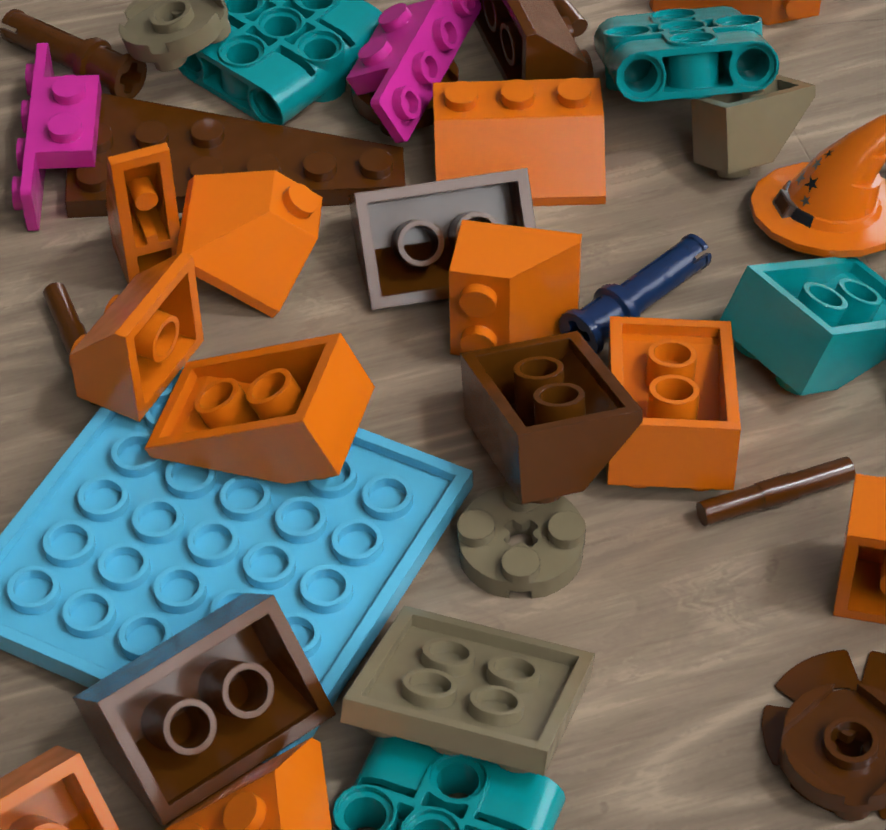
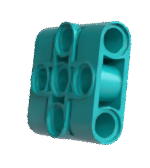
[178,0,382,126]
[593,6,780,102]
[332,737,566,830]

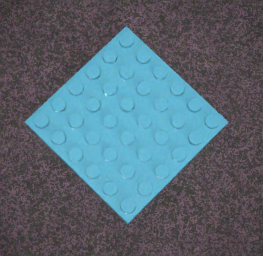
[0,366,473,763]

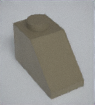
[691,75,816,178]

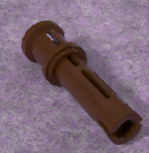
[0,9,147,99]

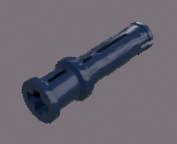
[559,234,712,355]

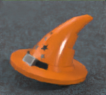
[750,114,886,258]

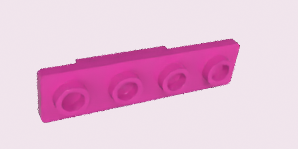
[346,0,481,144]
[11,43,102,231]

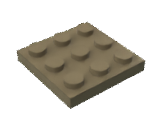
[340,606,595,776]

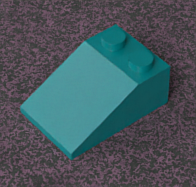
[719,257,886,396]

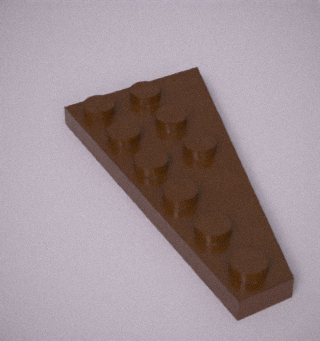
[65,93,406,218]

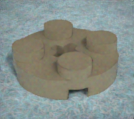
[118,0,231,72]
[457,481,586,599]

